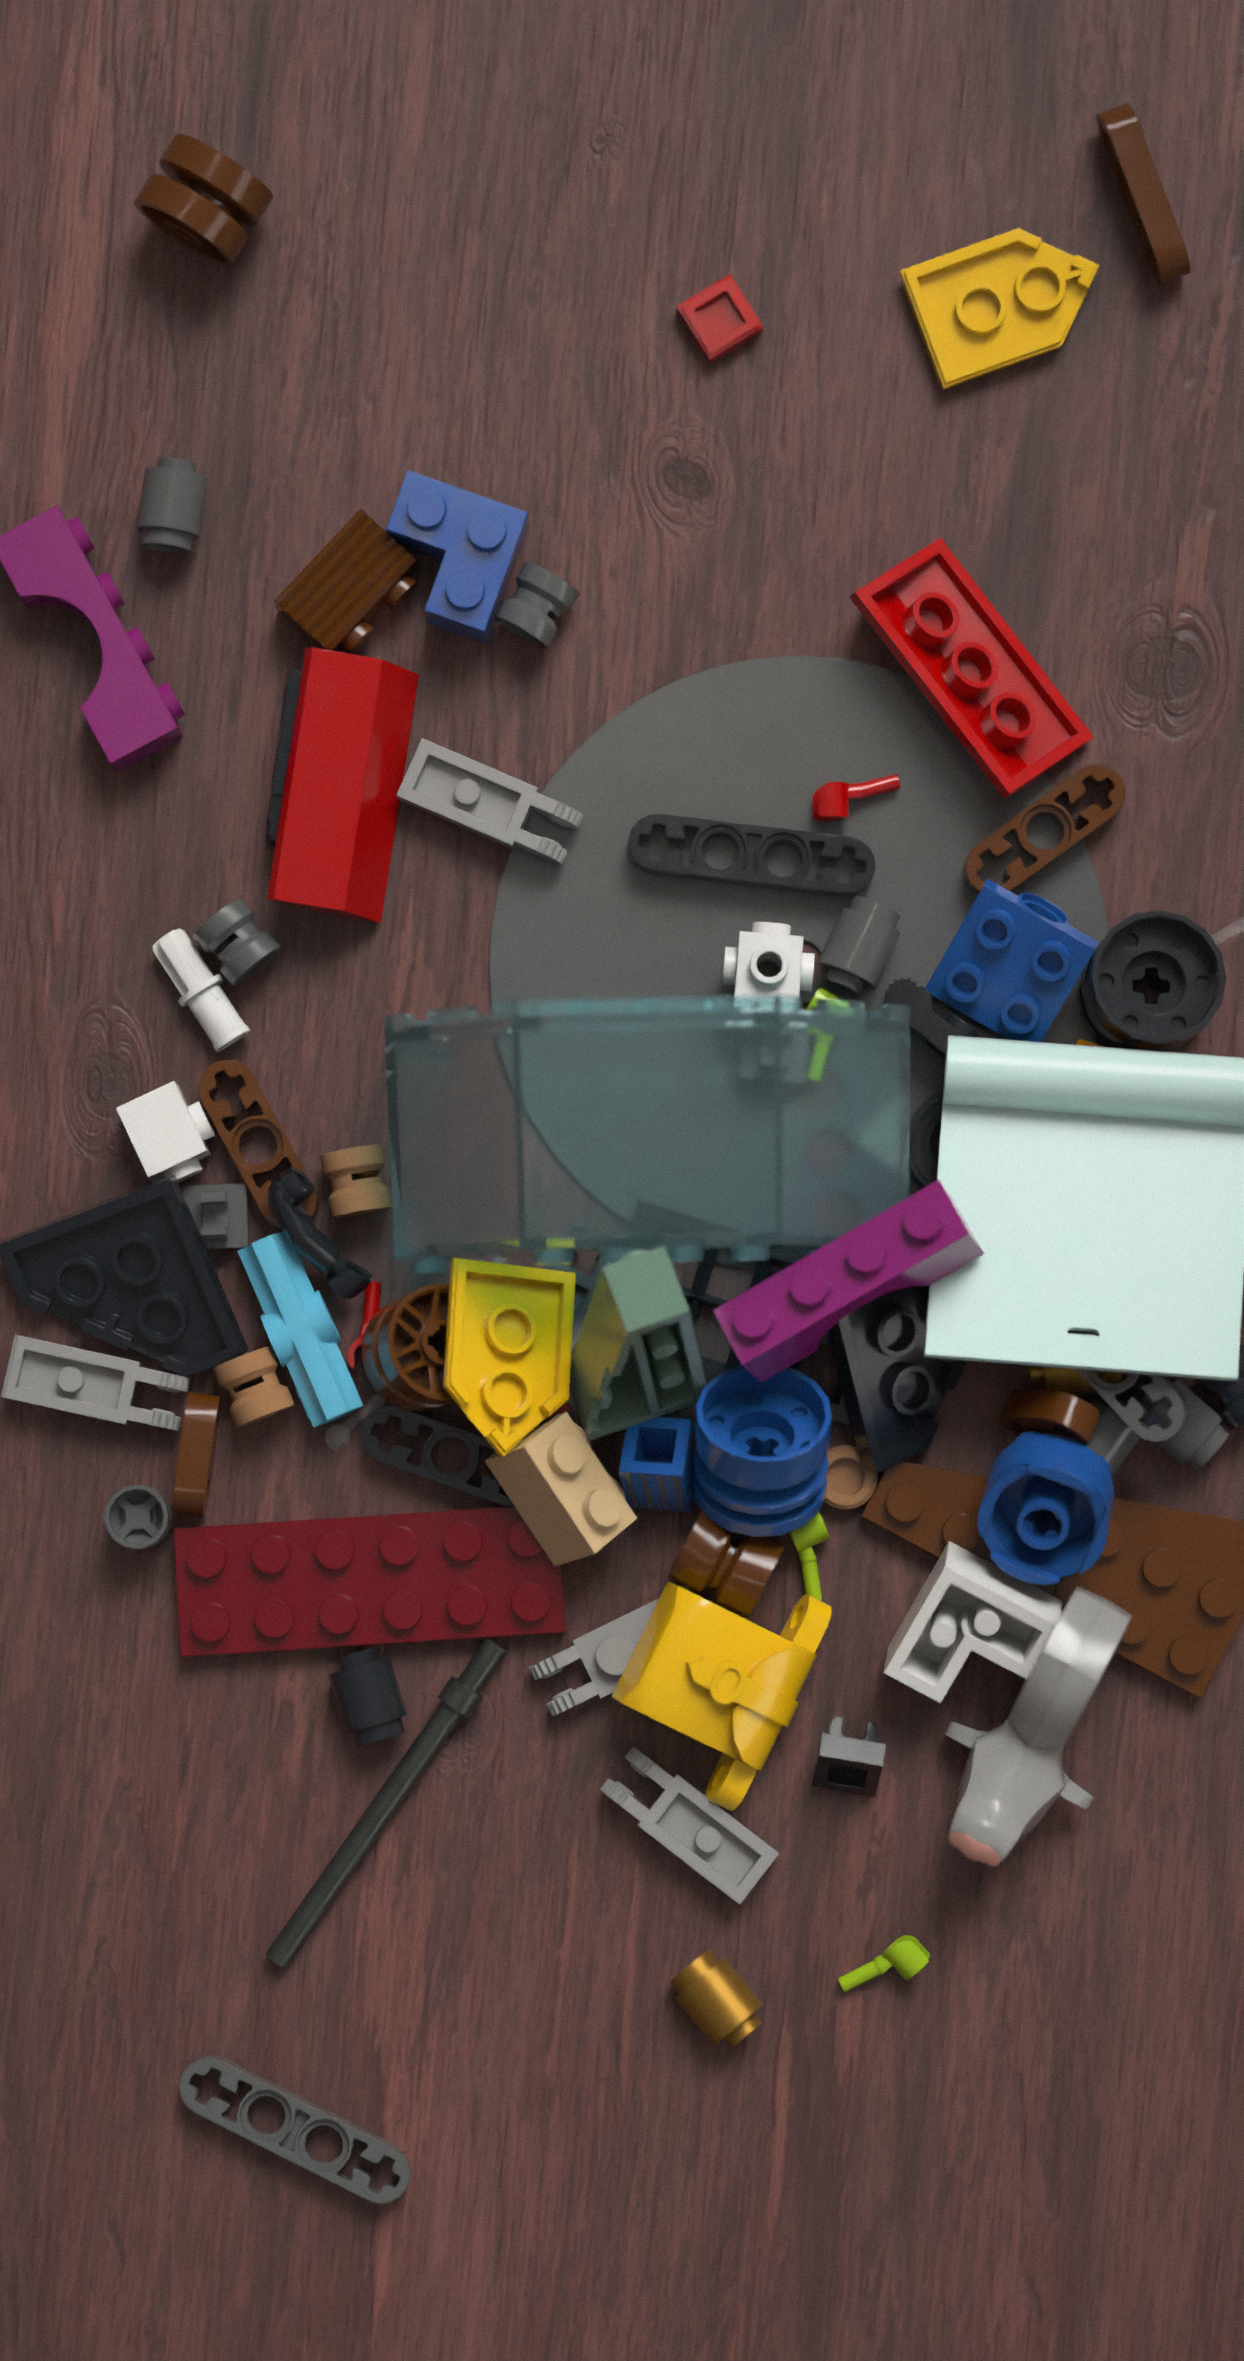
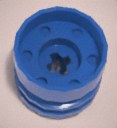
[692,1365,832,1537]

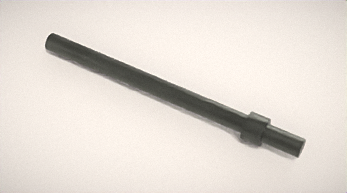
[265,1637,508,1969]

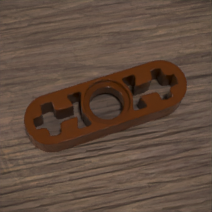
[1096,103,1191,284]
[964,764,1126,895]
[199,1060,318,1230]

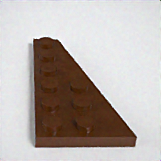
[860,1461,1244,1698]

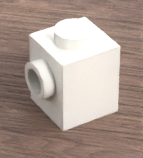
[116,1081,215,1183]

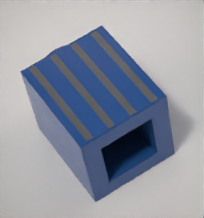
[619,1417,696,1512]

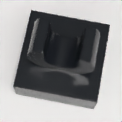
[812,1717,886,1797]

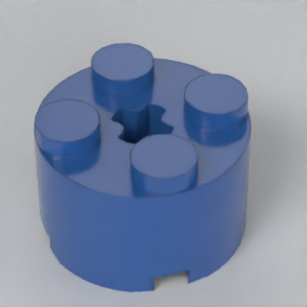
[977,1431,1114,1585]

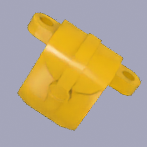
[611,1581,832,1811]

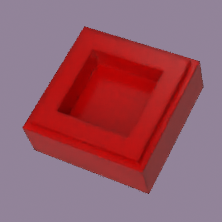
[676,274,763,364]

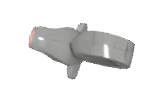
[945,1586,1133,1867]

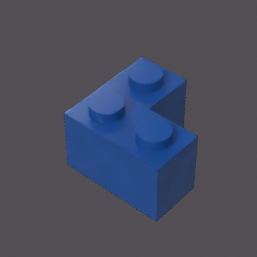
[386,470,529,644]

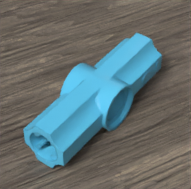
[238,1231,364,1428]

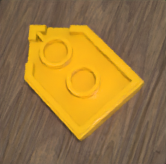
[900,228,1099,390]
[443,1258,576,1457]

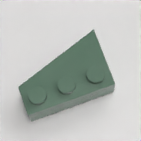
[569,1245,707,1441]

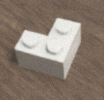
[884,1541,1062,1703]

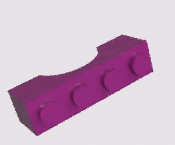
[0,505,185,772]
[713,1180,985,1383]

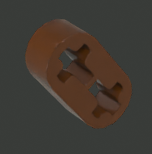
[999,1389,1101,1446]
[172,1392,222,1517]

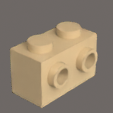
[485,1412,637,1566]

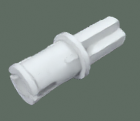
[153,928,251,1052]

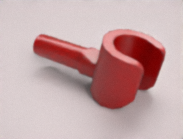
[813,774,900,821]
[347,1281,382,1370]

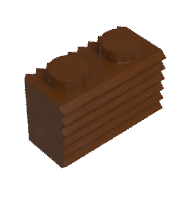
[274,509,418,654]

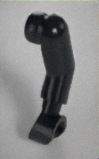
[267,1167,373,1299]

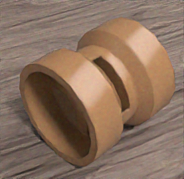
[320,1144,393,1219]
[213,1346,295,1428]

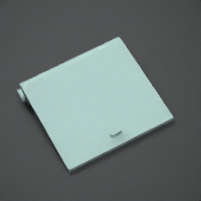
[924,1035,1244,1381]

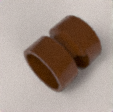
[667,1510,785,1618]

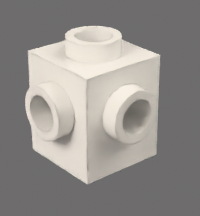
[722,922,815,1018]

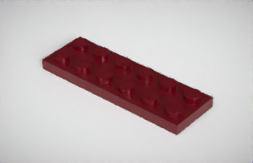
[173,1506,566,1657]

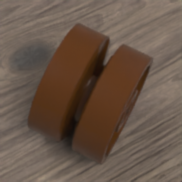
[134,134,274,266]
[362,1284,454,1412]

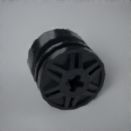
[1077,910,1227,1052]

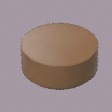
[824,1445,877,1509]

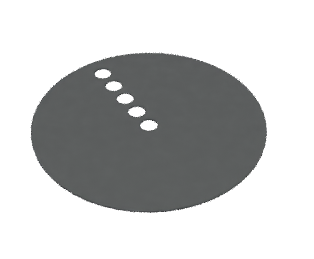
[489,655,1108,1273]

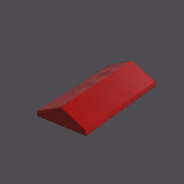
[849,538,1094,799]
[267,647,419,924]

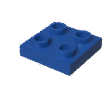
[925,879,1099,1042]

